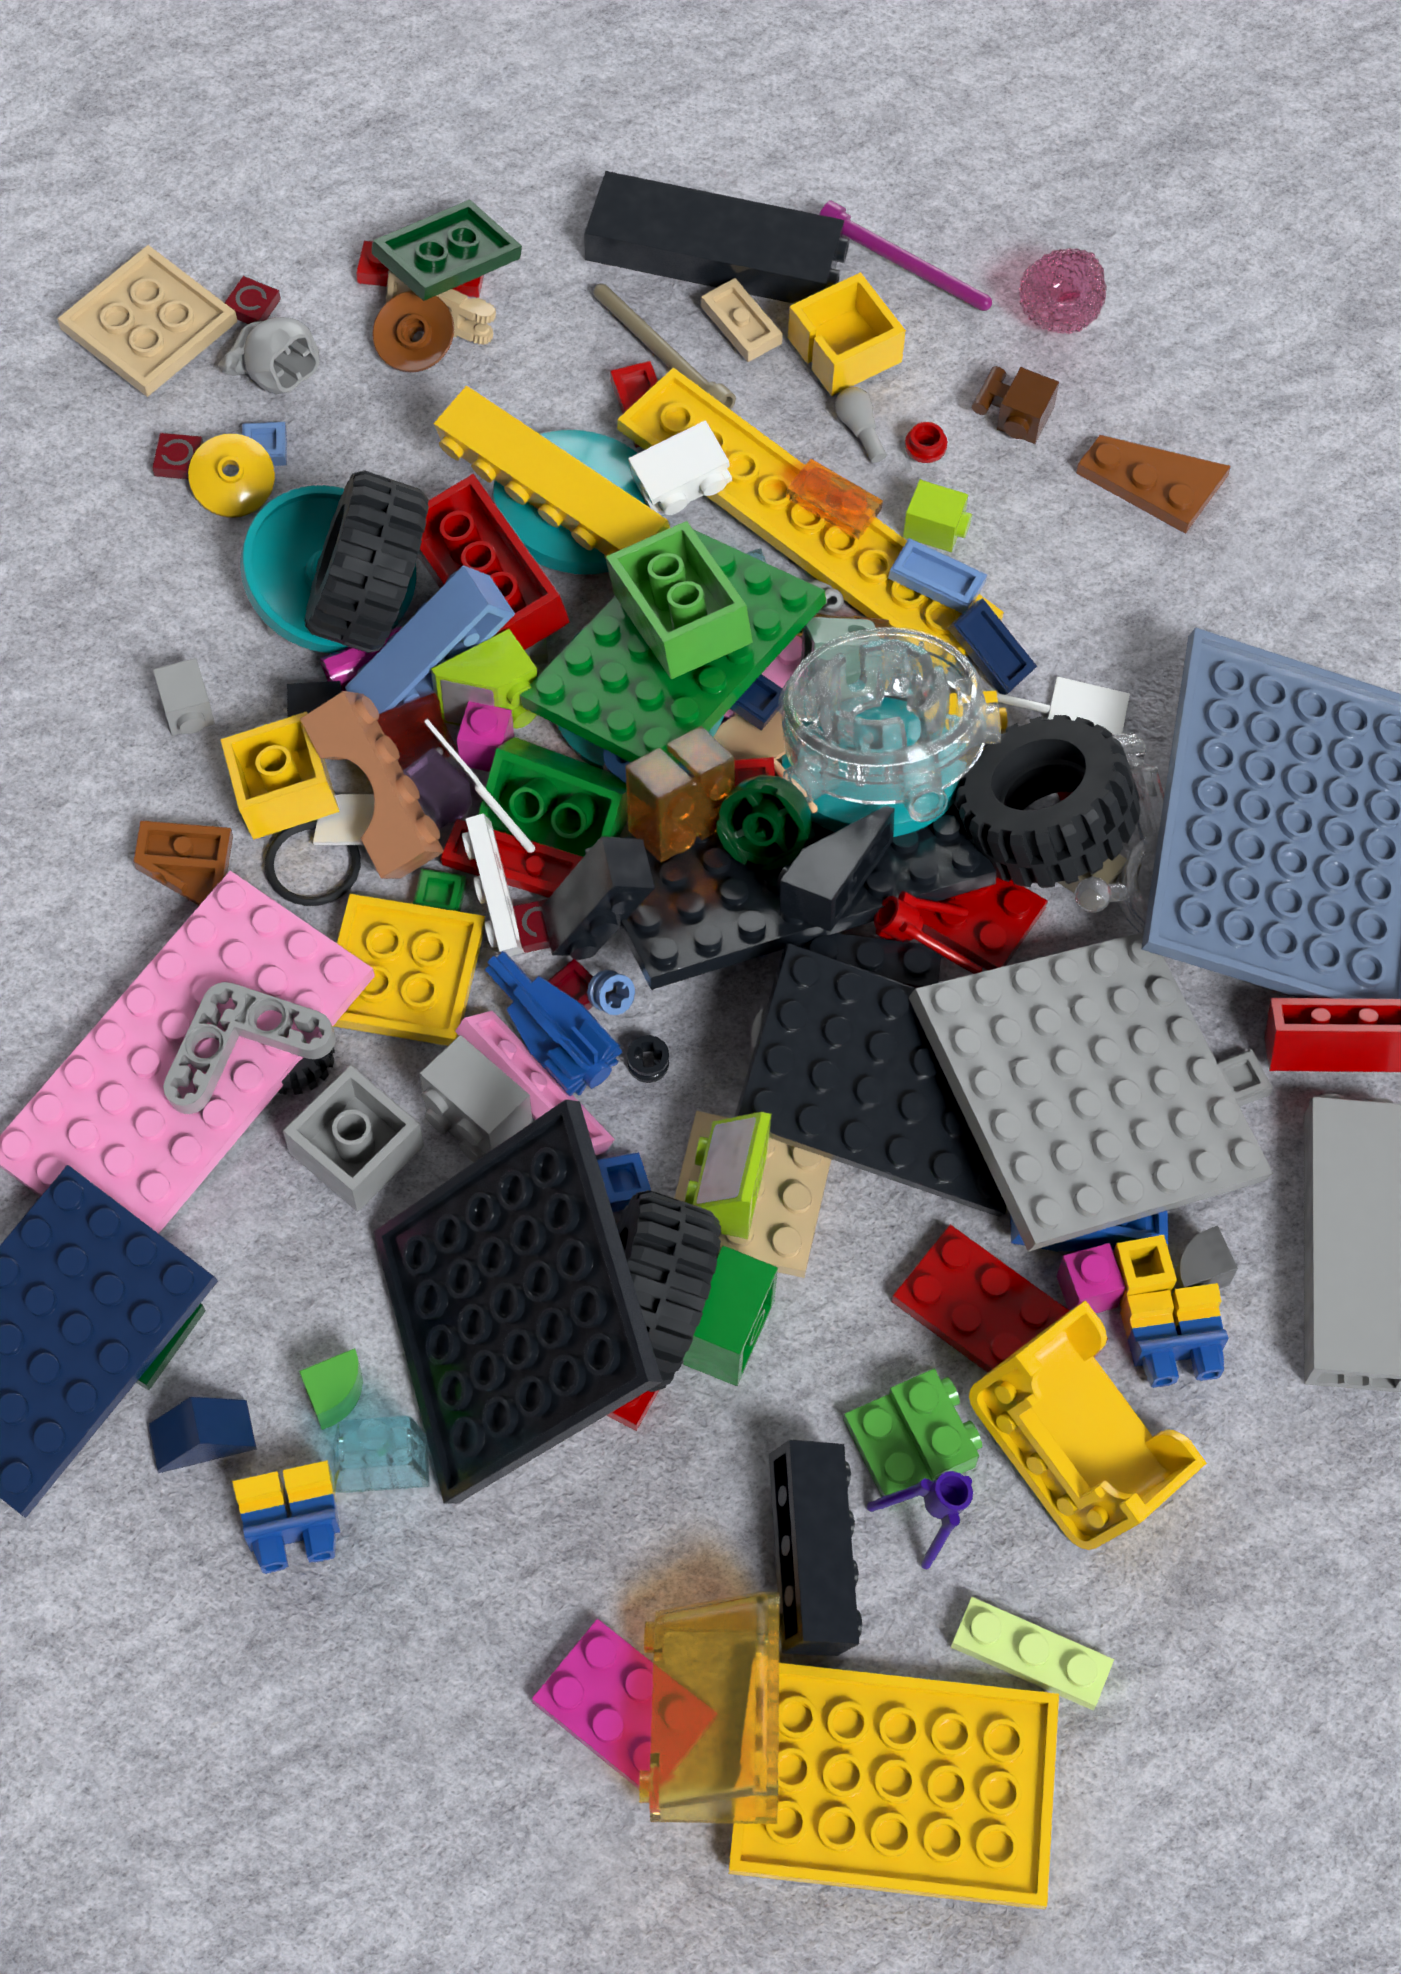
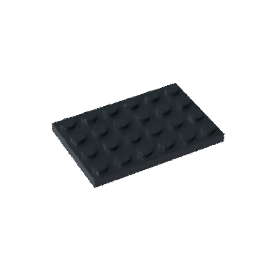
[734,944,1007,1217]

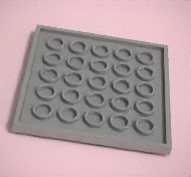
[909,932,1273,1252]

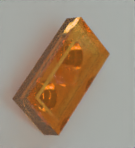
[786,459,883,540]

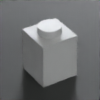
[153,658,215,736]

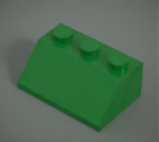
[478,737,636,857]

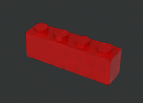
[1264,998,1401,1072]

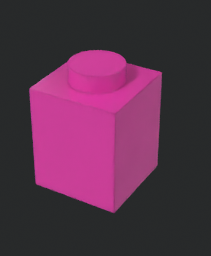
[457,701,514,772]
[1056,1243,1126,1314]

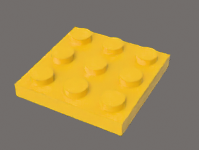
[333,894,485,1046]

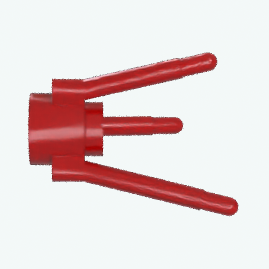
[874,891,982,974]

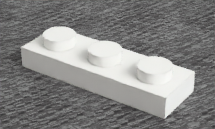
[462,814,524,956]

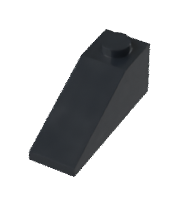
[776,805,895,932]

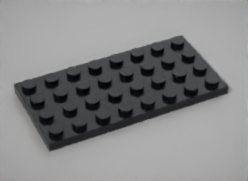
[585,803,997,990]

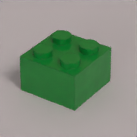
[683,1245,778,1386]

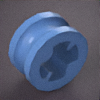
[587,970,635,1015]

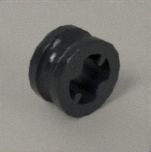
[627,1035,669,1083]

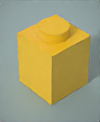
[1113,1235,1177,1309]

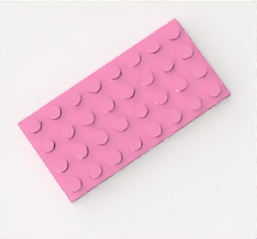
[0,871,375,1234]

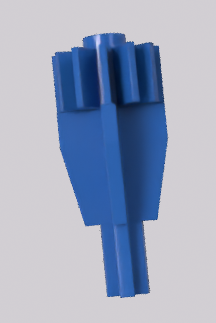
[485,951,622,1096]

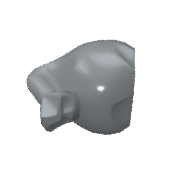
[218,317,319,394]

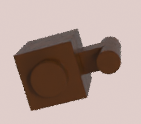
[971,366,1059,444]

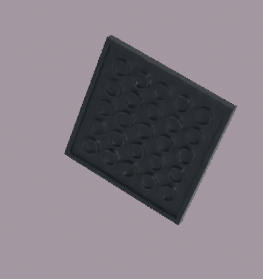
[374,1099,662,1504]

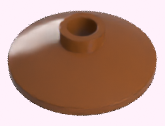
[373,291,454,372]

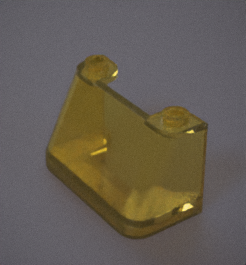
[639,1591,779,1824]

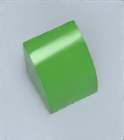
[299,1348,363,1430]

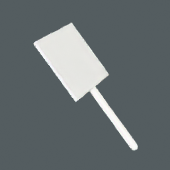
[968,676,1130,742]
[424,719,535,853]

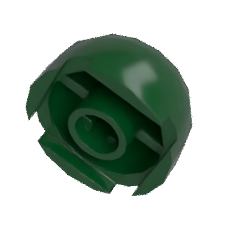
[716,775,811,871]

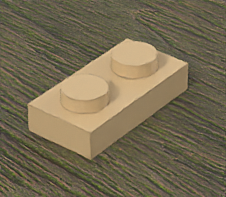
[701,278,783,362]

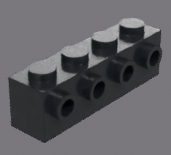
[769,1439,862,1656]

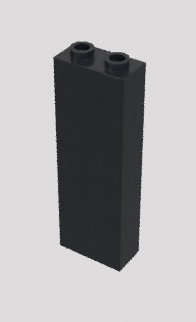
[584,171,850,304]

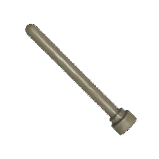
[593,283,736,410]

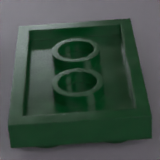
[372,199,522,301]

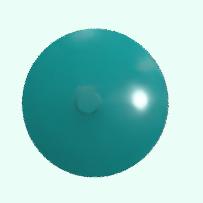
[492,430,663,574]
[240,485,416,653]

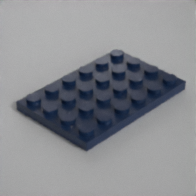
[0,1165,218,1518]

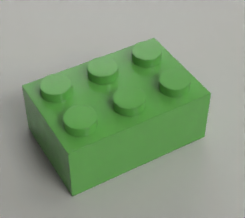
[606,521,753,679]

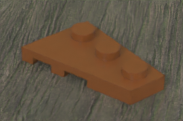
[1076,435,1231,534]

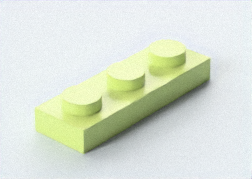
[951,1597,1114,1711]

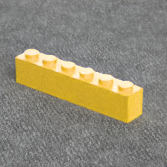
[433,385,670,559]

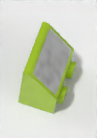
[431,629,538,729]
[685,1112,771,1239]

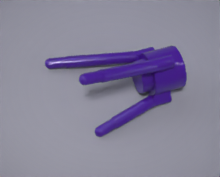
[867,1471,973,1570]

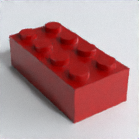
[417,473,570,650]

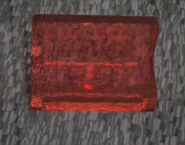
[377,693,457,772]

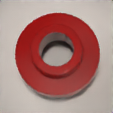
[905,422,948,463]

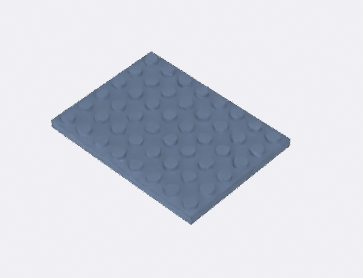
[1141,627,1401,999]

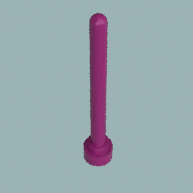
[819,200,992,311]

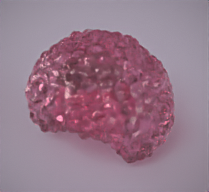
[1019,248,1107,334]

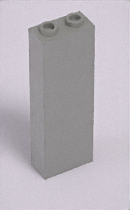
[1303,1094,1401,1392]

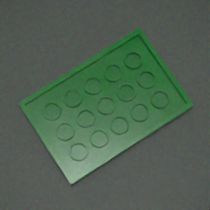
[520,529,827,780]

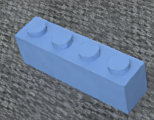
[345,565,515,734]

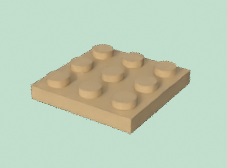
[57,245,237,397]
[674,1111,832,1278]

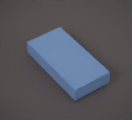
[888,538,987,614]

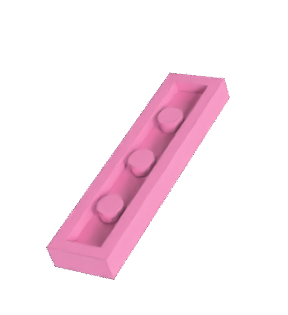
[455,1011,615,1156]

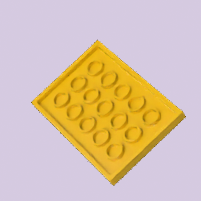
[728,1660,1059,1910]

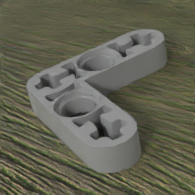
[163,982,336,1114]

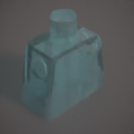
[333,1416,430,1494]

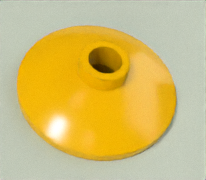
[188,434,275,518]

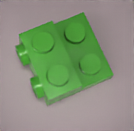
[843,1368,982,1497]

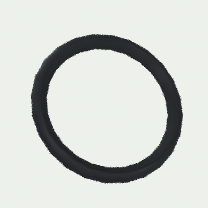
[265,820,361,906]

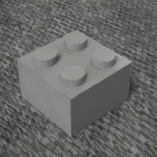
[420,1035,532,1162]
[283,1065,424,1212]

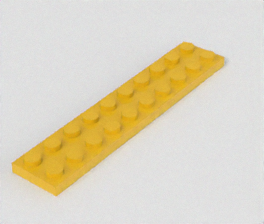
[617,367,1004,677]

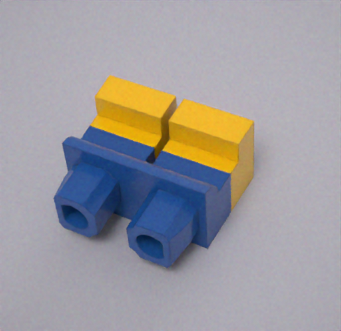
[1120,1283,1229,1388]
[232,1460,340,1574]

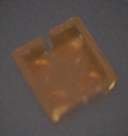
[626,726,735,862]

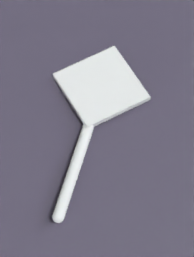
[313,747,443,845]

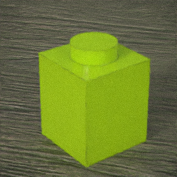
[903,479,973,553]

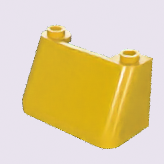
[969,1300,1207,1550]

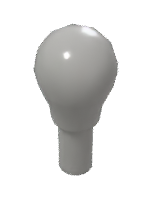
[835,387,887,463]

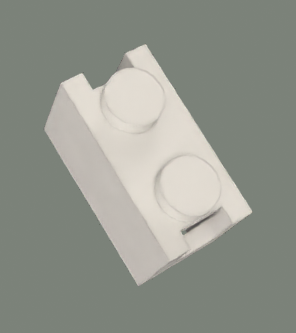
[628,420,732,515]

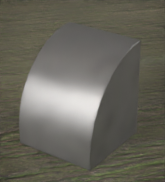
[1173,1226,1238,1292]

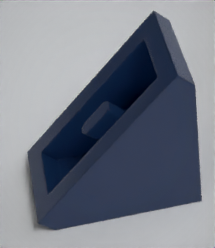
[149,1397,257,1473]

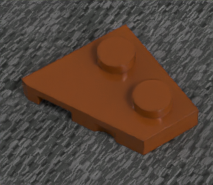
[133,821,233,906]

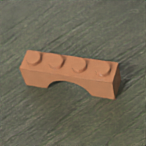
[300,691,444,879]

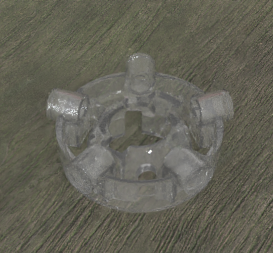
[778,627,1001,822]

